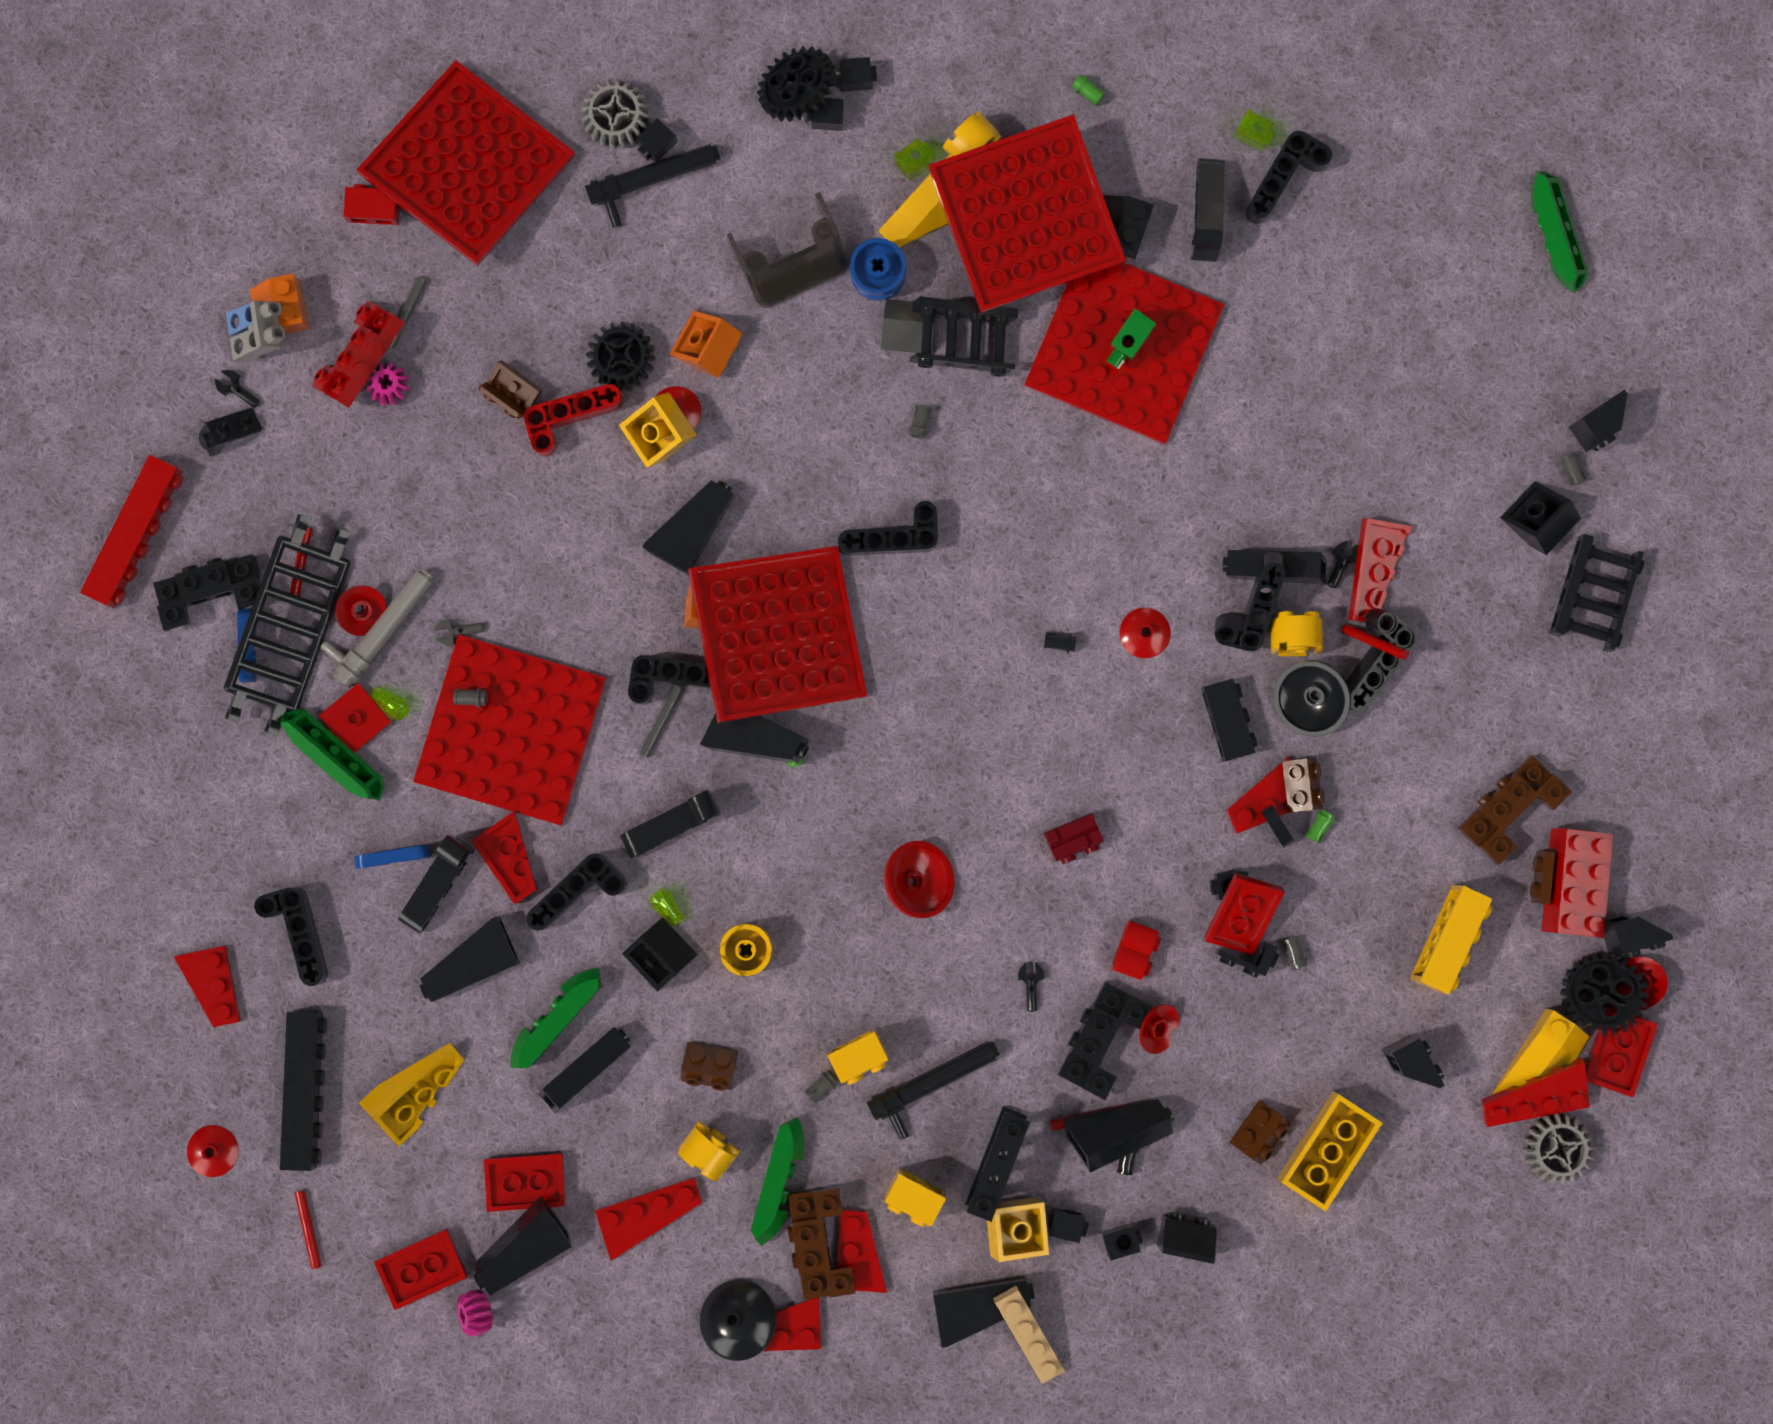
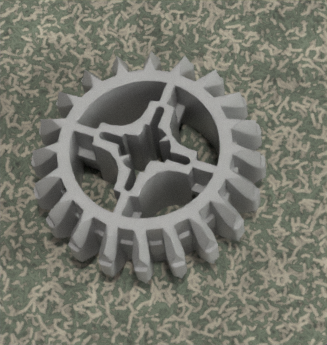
[581,79,650,149]
[1523,1113,1595,1185]

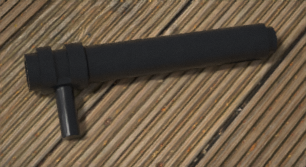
[585,144,721,228]
[867,1041,1000,1140]

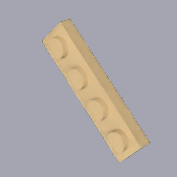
[993,1286,1065,1384]

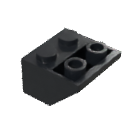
[1604,916,1673,958]
[622,917,698,992]
[1382,1035,1445,1088]

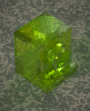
[1234,108,1276,151]
[893,138,934,181]

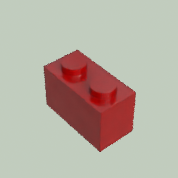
[343,184,400,225]

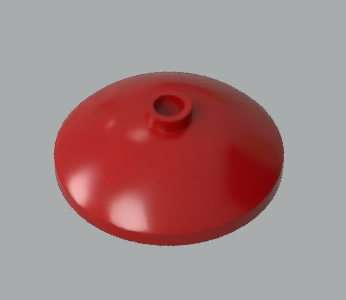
[884,841,955,919]

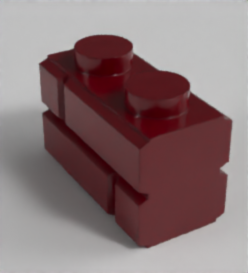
[1043,813,1104,865]

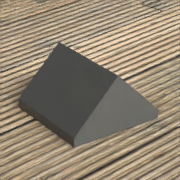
[881,299,935,354]

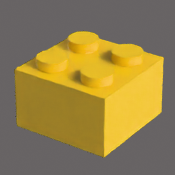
[619,393,697,468]
[827,1028,889,1085]
[884,1167,946,1227]
[987,1197,1049,1262]

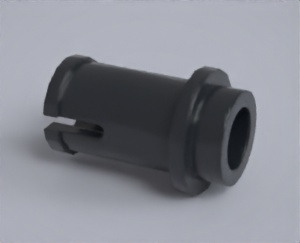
[1044,632,1077,654]
[1116,1150,1139,1176]

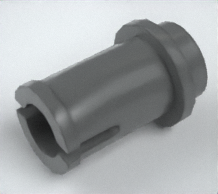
[908,405,932,439]
[1559,451,1586,485]
[453,688,488,708]
[1282,936,1308,970]
[805,1070,839,1103]

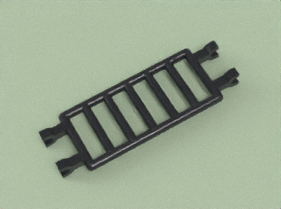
[224,514,351,736]

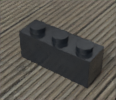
[1201,678,1257,762]

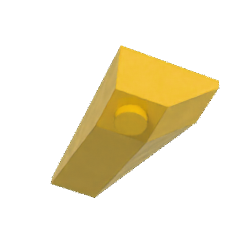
[878,154,953,248]
[1492,1009,1590,1095]
[359,1043,464,1147]

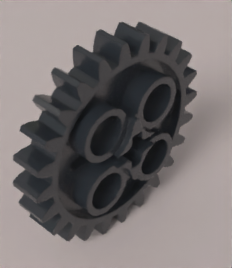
[757,46,836,122]
[1560,952,1649,1037]

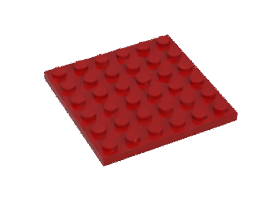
[357,60,575,266]
[928,114,1126,313]
[1024,262,1224,445]
[688,546,867,723]
[413,634,606,826]

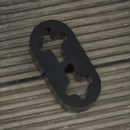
[1261,804,1294,848]

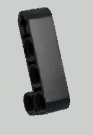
[1246,131,1332,224]
[1191,158,1225,262]
[838,501,938,556]
[1215,552,1286,651]
[1346,608,1416,712]
[628,655,711,705]
[620,790,721,859]
[398,835,475,934]
[526,853,627,931]
[254,887,328,986]

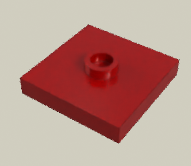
[319,683,392,753]

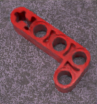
[524,384,623,457]

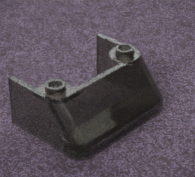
[727,192,849,308]

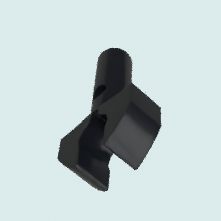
[215,370,260,408]
[1327,541,1358,589]
[1018,962,1044,1012]

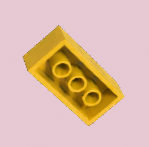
[1410,885,1492,995]
[1276,1091,1383,1212]

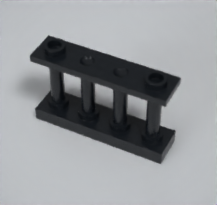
[909,296,1018,377]
[1549,534,1644,652]
[965,1106,1030,1222]

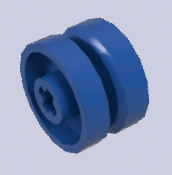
[850,238,906,301]

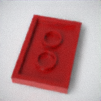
[1204,873,1285,955]
[1585,1007,1658,1098]
[484,1153,566,1212]
[374,1228,468,1310]

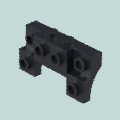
[153,554,261,632]
[1057,982,1153,1100]

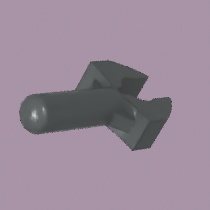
[434,619,485,646]

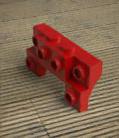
[312,301,405,408]

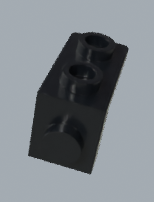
[198,408,262,457]
[1215,943,1279,978]

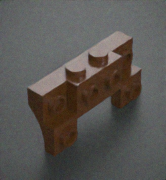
[1457,756,1572,865]
[788,1187,856,1300]

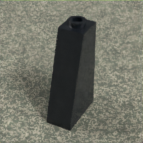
[642,480,735,575]
[1222,550,1327,585]
[700,713,810,764]
[420,916,520,1002]
[539,1027,631,1114]
[1063,1099,1174,1173]
[474,1196,572,1296]
[933,1276,1035,1348]

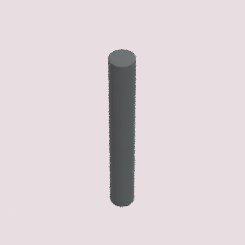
[389,276,427,349]
[640,685,684,758]

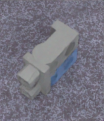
[226,301,286,362]

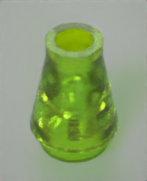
[371,686,410,721]
[648,887,685,927]

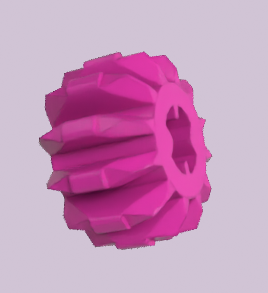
[366,362,410,406]
[456,1289,494,1336]

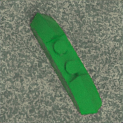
[1531,170,1589,293]
[280,709,385,800]
[510,968,601,1068]
[751,1117,805,1246]

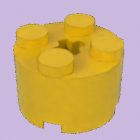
[942,111,1002,156]
[1270,611,1323,657]
[720,923,773,976]
[677,1121,740,1182]

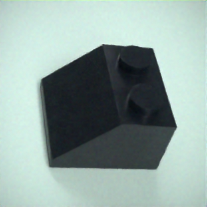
[1103,195,1154,259]
[1569,390,1628,452]
[1500,481,1581,555]
[1157,1211,1217,1264]

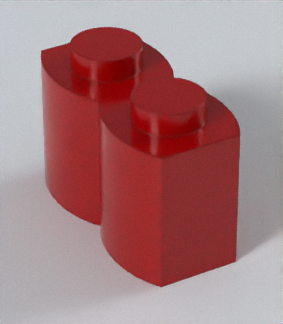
[1110,920,1161,980]

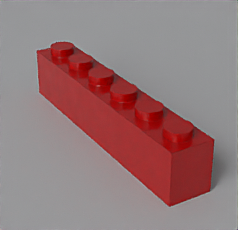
[80,454,183,608]

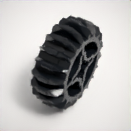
[586,322,656,391]

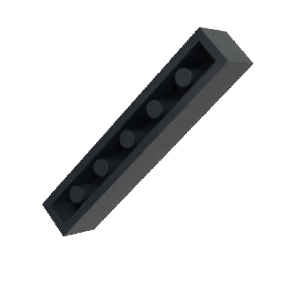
[280,1011,327,1171]

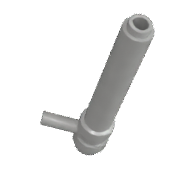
[321,568,434,688]

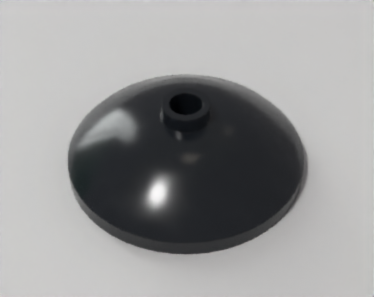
[1274,660,1351,737]
[700,1280,777,1361]

